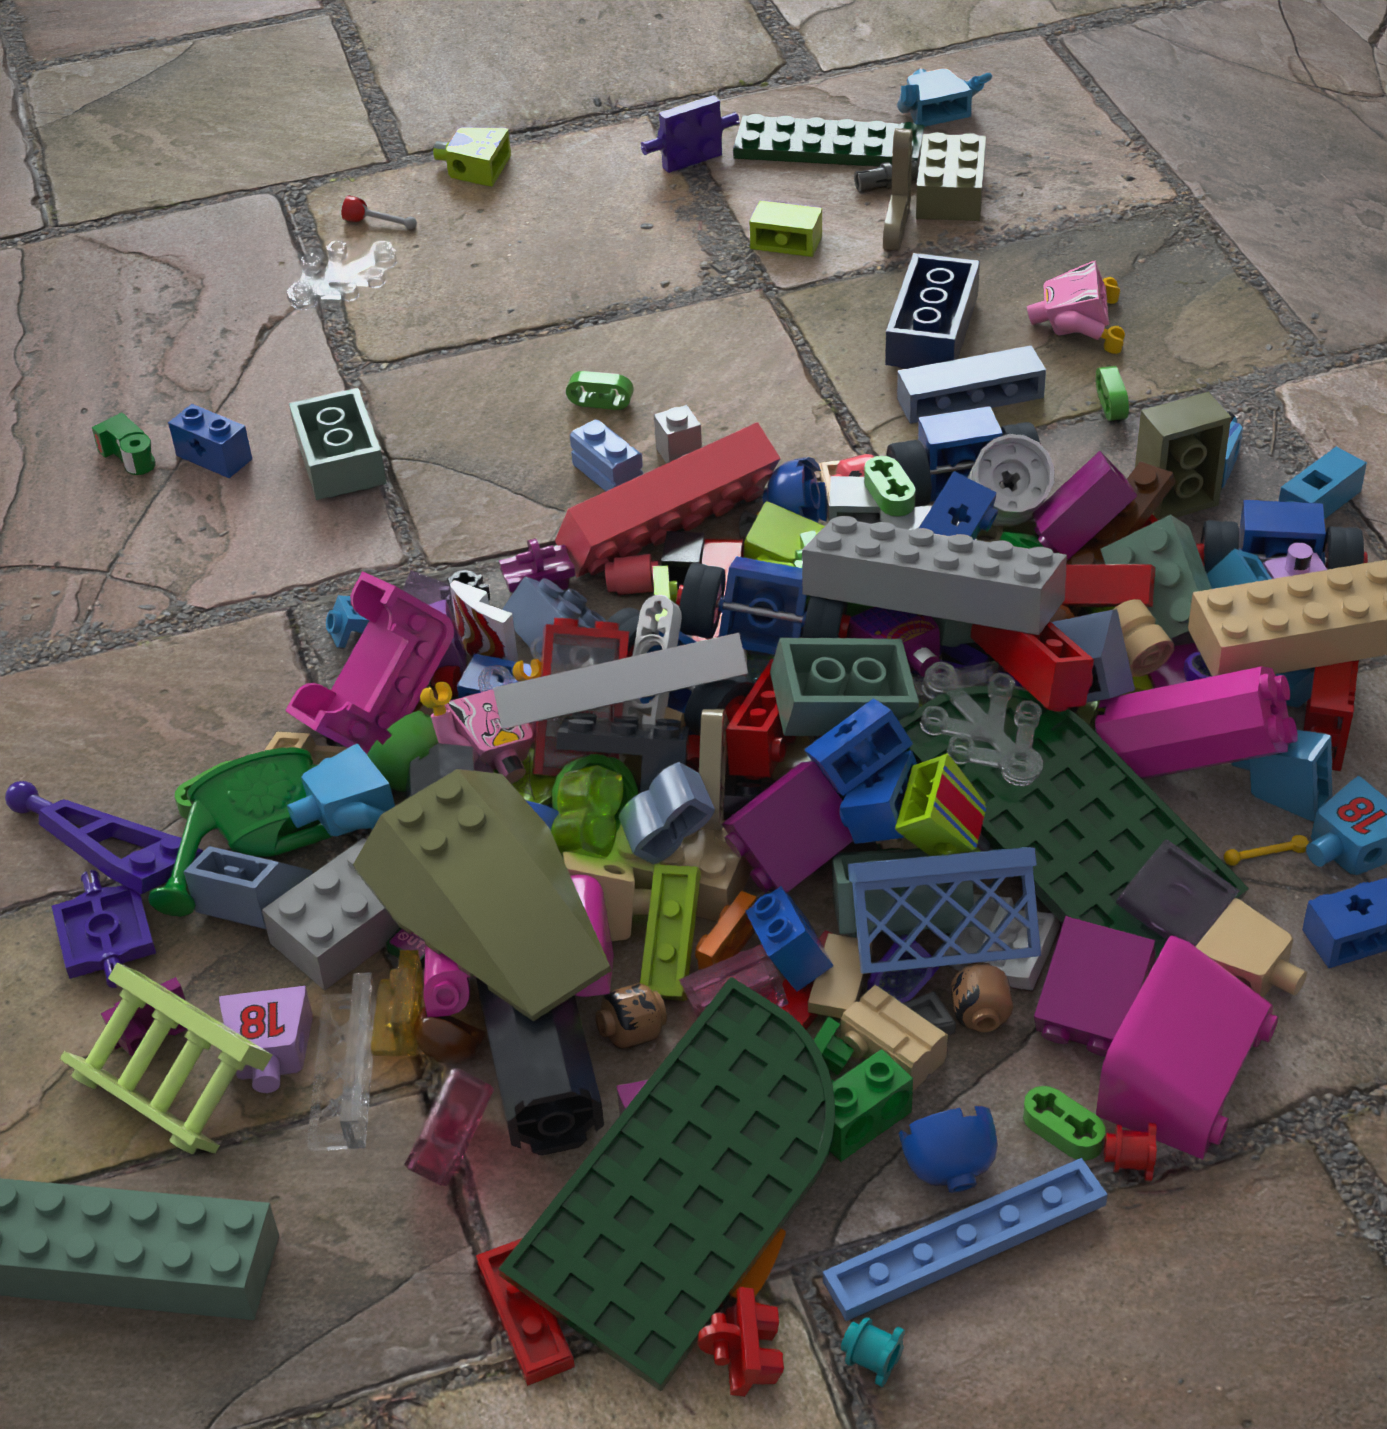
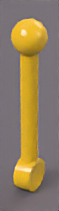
[1223,835,1309,866]

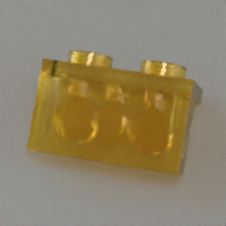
[370,950,424,1056]

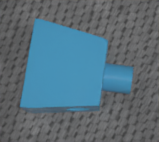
[1231,730,1333,822]

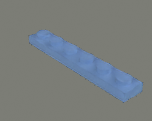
[823,1158,1108,1321]

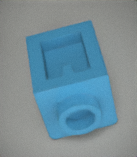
[326,595,369,648]

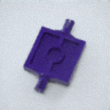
[640,95,740,173]
[51,870,156,988]

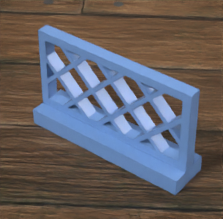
[848,847,1041,974]

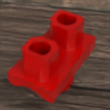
[698,1287,784,1397]

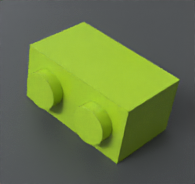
[749,201,822,257]

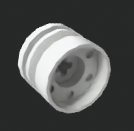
[968,434,1054,527]

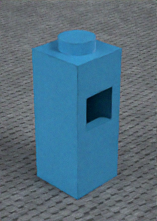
[1279,446,1367,519]

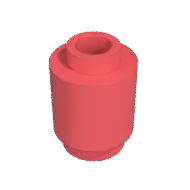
[605,554,660,595]

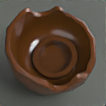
[413,1007,485,1065]

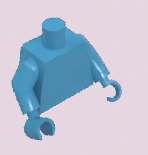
[897,69,993,127]
[287,743,395,836]

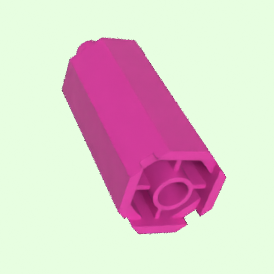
[1095,666,1298,779]

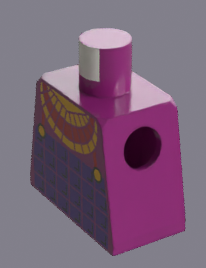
[847,607,940,677]

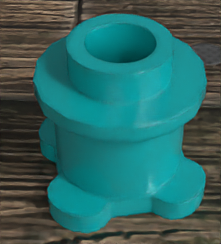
[841,1317,905,1387]

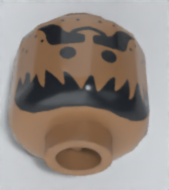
[951,962,1013,1032]
[596,983,667,1048]

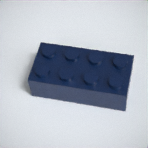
[885,253,980,369]

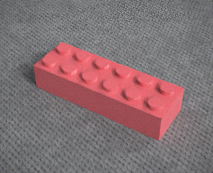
[555,422,781,578]

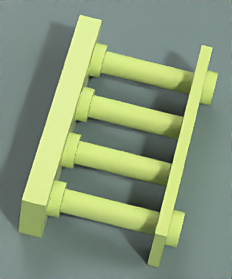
[60,963,273,1154]

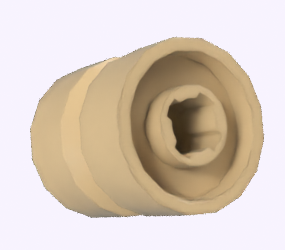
[1112,599,1174,677]

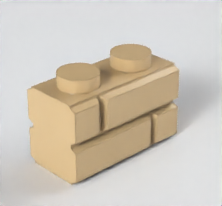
[841,985,948,1091]

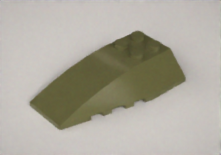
[353,769,611,1021]

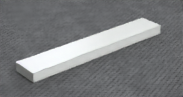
[493,633,748,729]

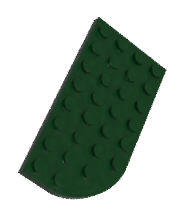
[899,686,1249,965]
[498,977,835,1391]

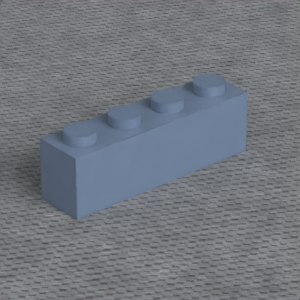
[897,345,1046,424]

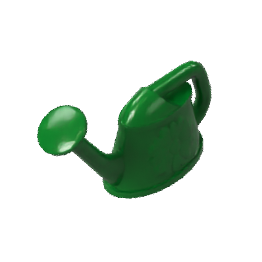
[148,747,333,917]

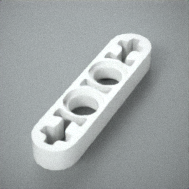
[622,595,682,725]

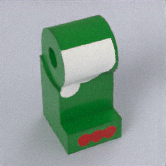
[92,412,156,475]

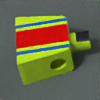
[895,753,990,856]

